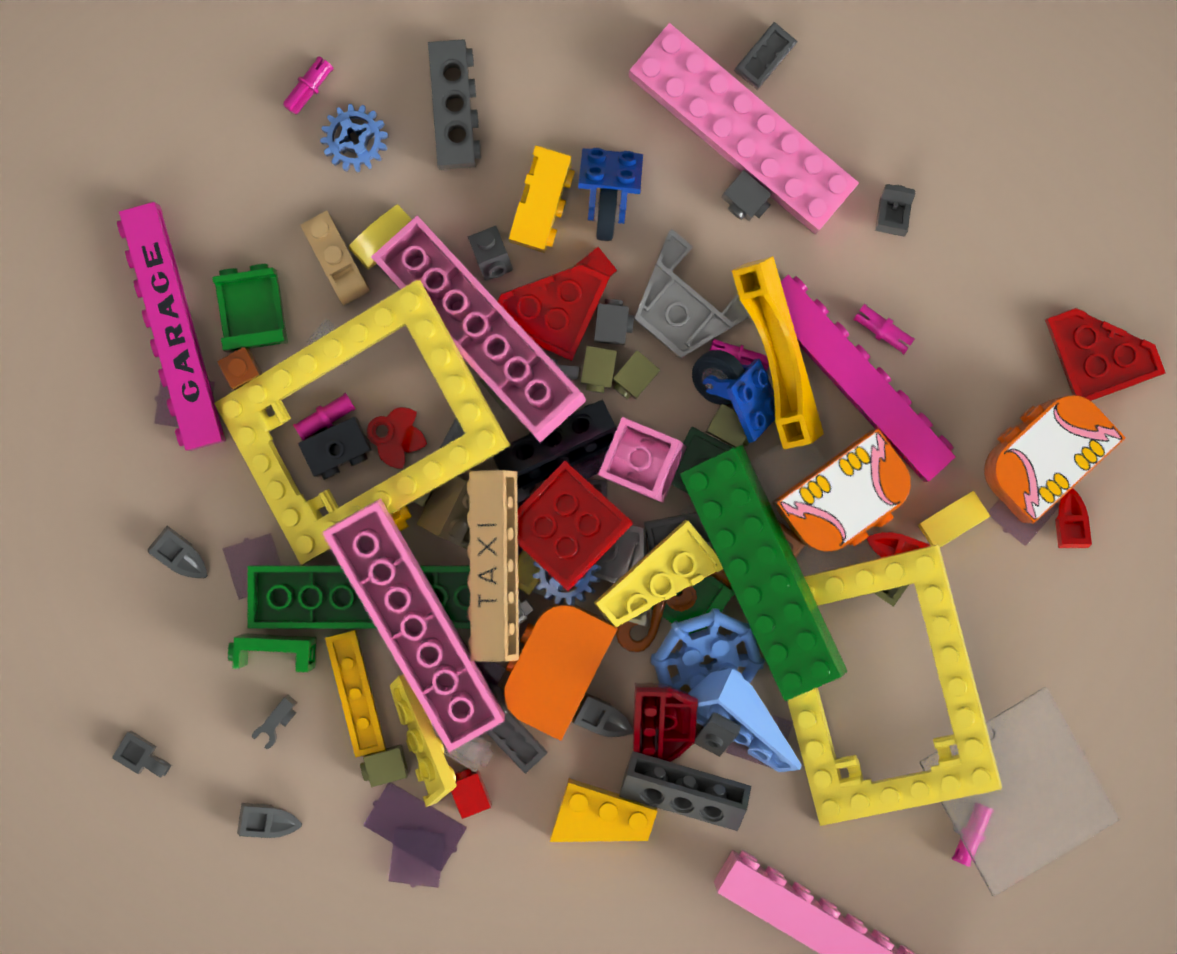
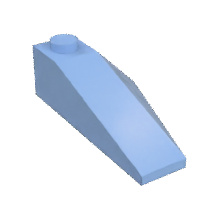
[688,668,802,772]

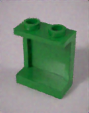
[212,264,288,352]
[651,576,734,634]
[228,633,317,672]

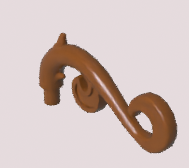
[616,569,732,652]

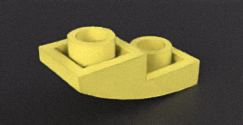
[349,204,412,270]
[918,491,990,548]

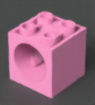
[598,417,687,503]

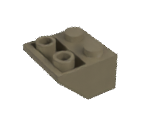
[417,476,470,549]

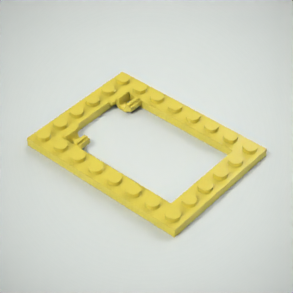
[214,280,510,565]
[787,544,1002,826]

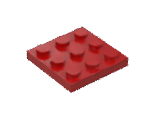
[518,461,633,592]

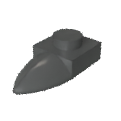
[148,526,207,578]
[572,693,633,737]
[237,803,302,838]

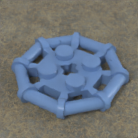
[650,609,765,694]

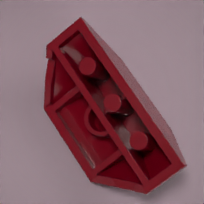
[633,683,698,762]

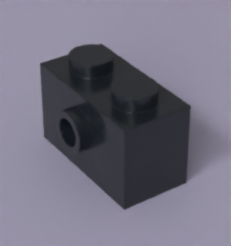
[298,417,373,480]

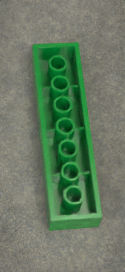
[680,445,848,701]
[247,565,471,629]

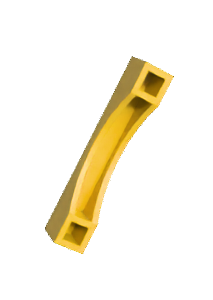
[732,256,824,450]

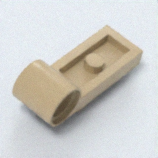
[300,211,370,306]

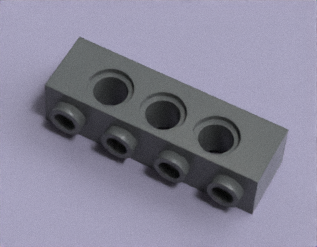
[428,39,481,170]
[619,751,751,831]

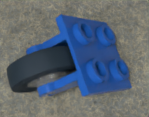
[578,148,643,241]
[692,350,775,443]

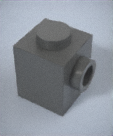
[721,170,772,221]
[594,299,634,346]

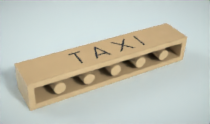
[467,470,519,661]

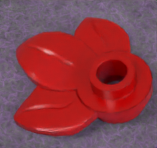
[367,407,427,469]

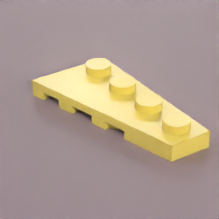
[593,520,723,627]
[389,674,457,807]

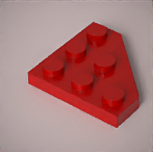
[497,263,611,361]
[1045,308,1166,401]

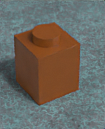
[217,347,262,390]

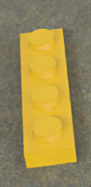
[325,630,386,758]

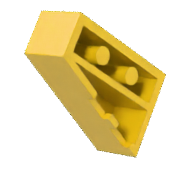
[509,145,575,253]
[550,778,657,842]

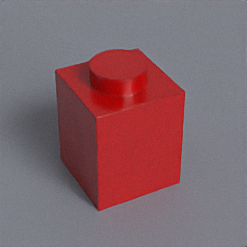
[451,768,492,819]

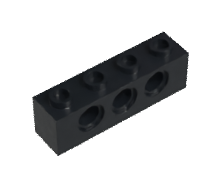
[493,399,617,490]

